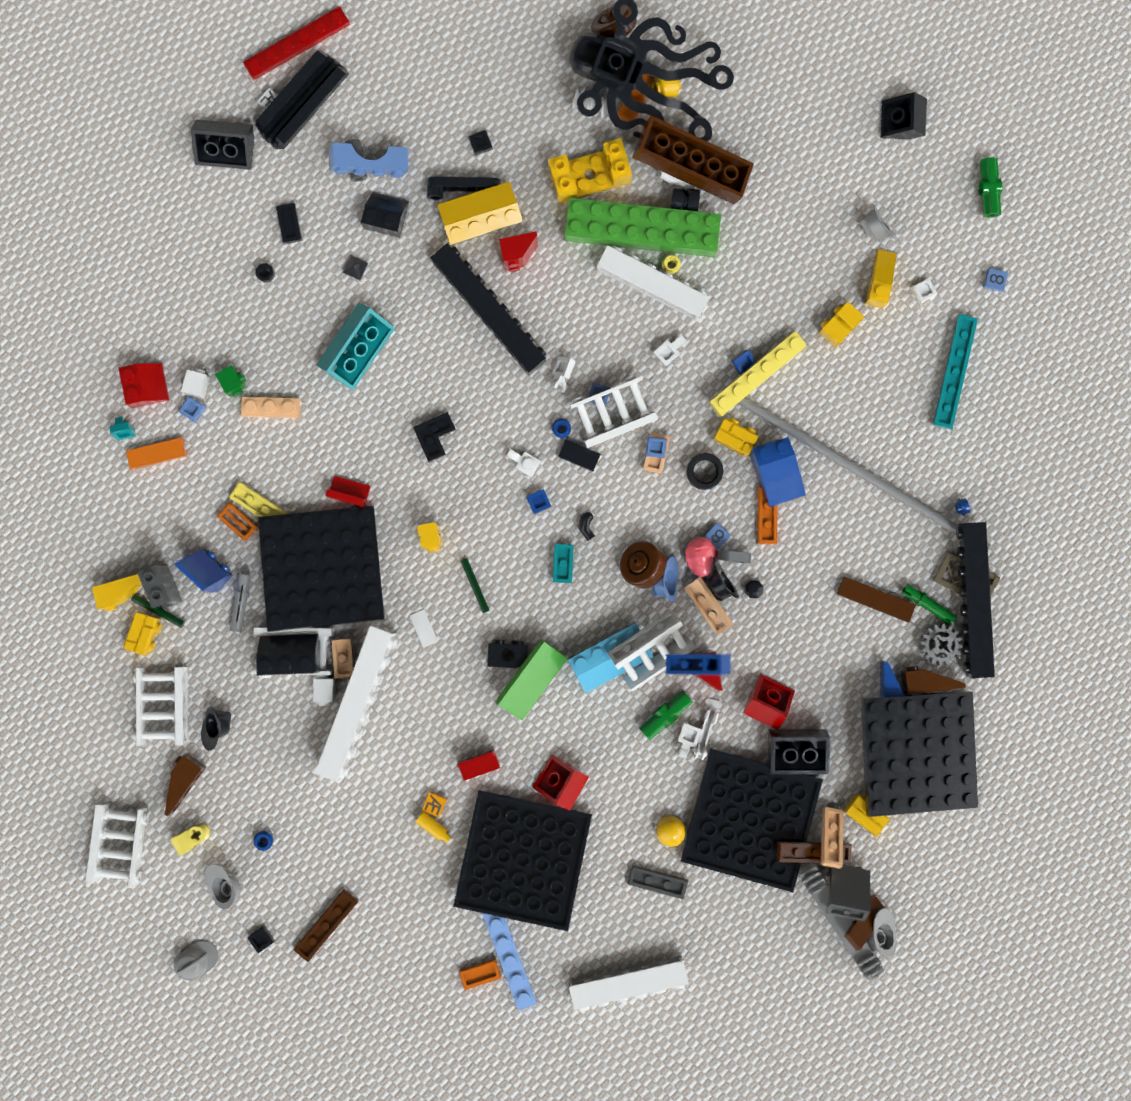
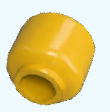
[652,77,681,99]

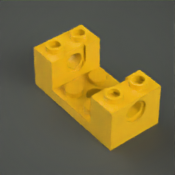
[548,138,632,204]

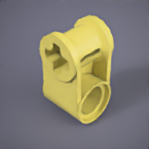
[170,823,210,857]

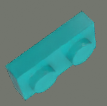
[553,544,574,583]

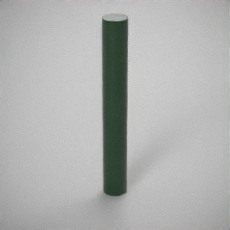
[461,558,490,614]
[131,594,185,628]

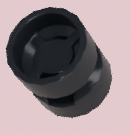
[671,187,700,211]

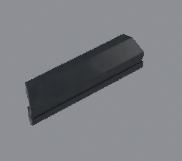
[256,50,349,149]

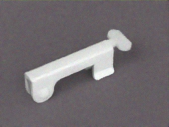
[694,698,722,760]

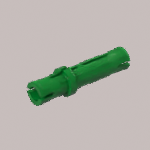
[901,583,957,626]

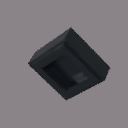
[468,130,493,156]
[247,926,275,954]

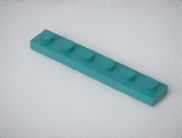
[932,314,978,430]

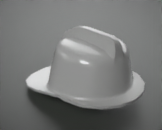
[861,204,900,242]
[205,864,241,909]
[867,908,896,957]
[174,941,218,981]

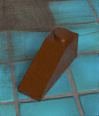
[901,666,966,695]
[164,754,206,817]

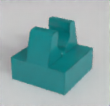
[109,416,136,441]

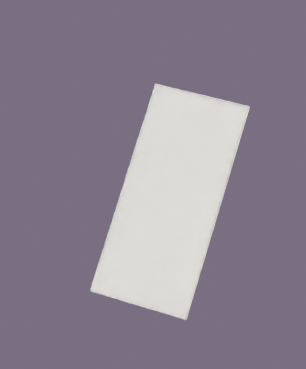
[410,609,438,648]

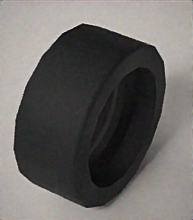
[686,453,724,490]

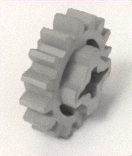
[919,624,963,666]

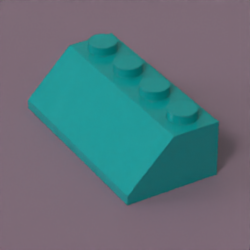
[316,302,395,390]

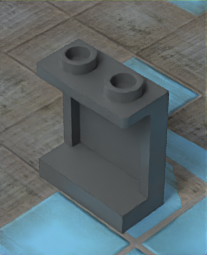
[138,565,183,609]
[826,864,870,921]

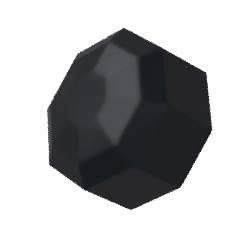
[255,263,275,283]
[744,580,764,599]

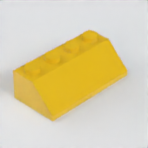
[437,181,523,245]

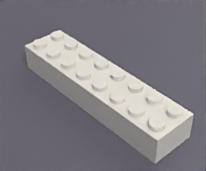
[315,626,398,782]

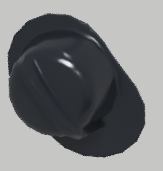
[708,558,739,601]
[201,707,231,751]

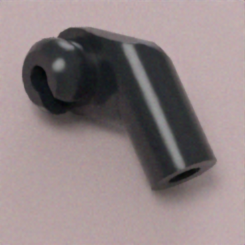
[578,512,595,541]

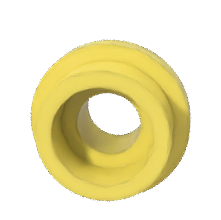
[662,255,681,274]

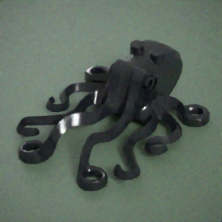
[569,0,734,141]

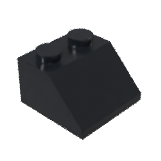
[880,92,927,140]
[360,192,409,238]

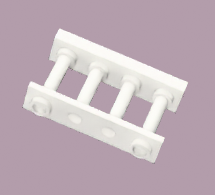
[569,374,658,448]
[607,610,696,692]
[253,627,334,679]
[133,667,188,746]
[85,802,149,888]

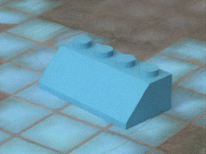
[568,623,653,693]

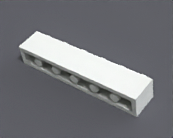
[597,246,710,321]
[569,956,689,1011]

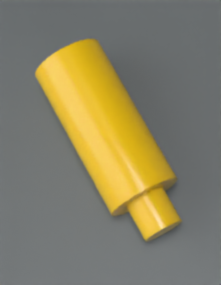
[415,811,451,843]

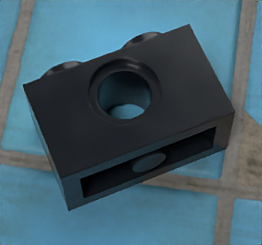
[487,640,528,668]

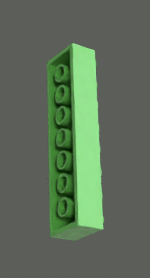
[565,198,721,257]

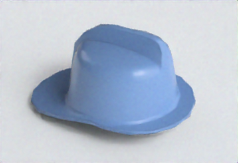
[652,556,679,602]

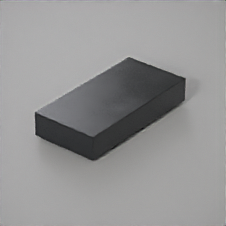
[276,203,303,245]
[558,440,601,472]

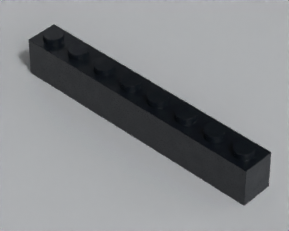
[430,243,547,376]
[956,522,995,679]

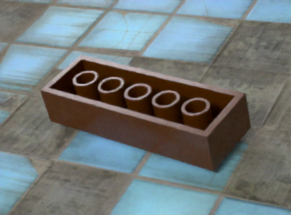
[632,115,754,204]

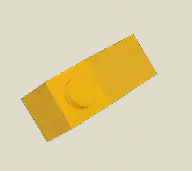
[865,249,897,309]
[92,574,142,612]

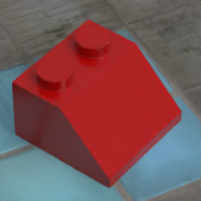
[499,231,538,272]
[118,363,170,408]
[743,674,795,731]
[532,754,589,811]

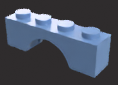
[328,142,409,178]

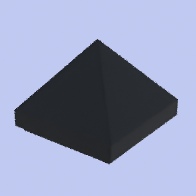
[343,256,368,281]

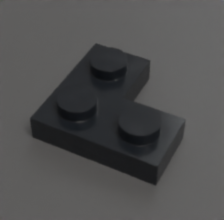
[413,412,456,463]

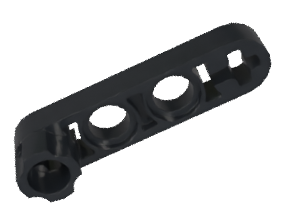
[427,177,501,200]

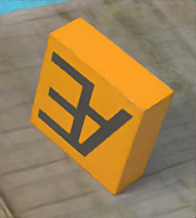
[422,792,447,817]

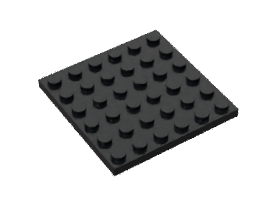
[258,506,385,632]
[861,691,978,817]
[680,748,823,893]
[453,790,592,932]

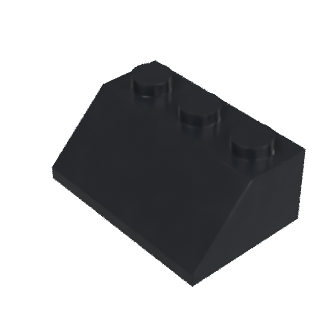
[191,120,254,170]
[256,634,320,676]
[768,729,830,774]

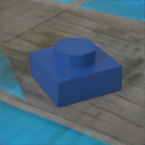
[731,350,756,375]
[526,489,551,515]

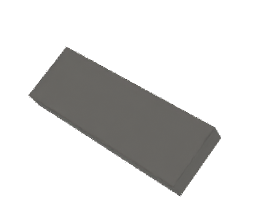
[627,865,688,900]

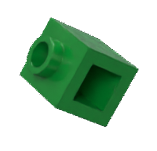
[215,365,247,397]

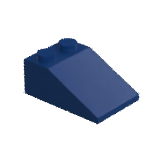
[749,437,806,508]
[174,549,233,593]

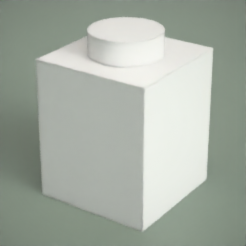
[181,368,210,399]
[313,678,336,706]

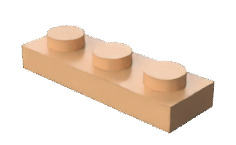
[241,397,300,418]
[684,577,733,635]
[821,807,843,868]

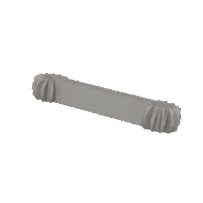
[799,863,884,981]

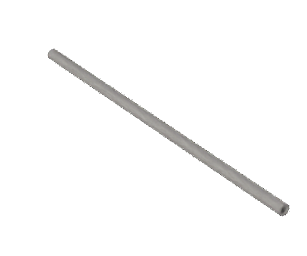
[738,397,991,550]

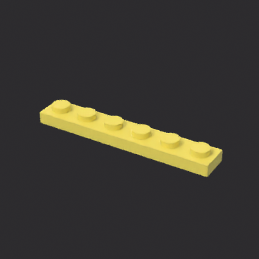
[708,331,807,417]

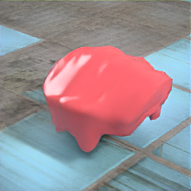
[685,536,717,577]

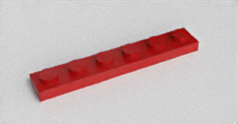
[243,6,351,81]

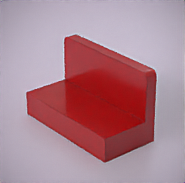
[325,476,371,507]
[457,750,501,781]

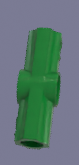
[979,157,1003,218]
[639,690,693,740]

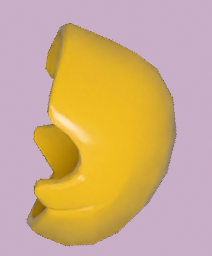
[656,815,685,847]

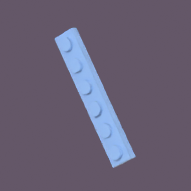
[482,913,537,1011]

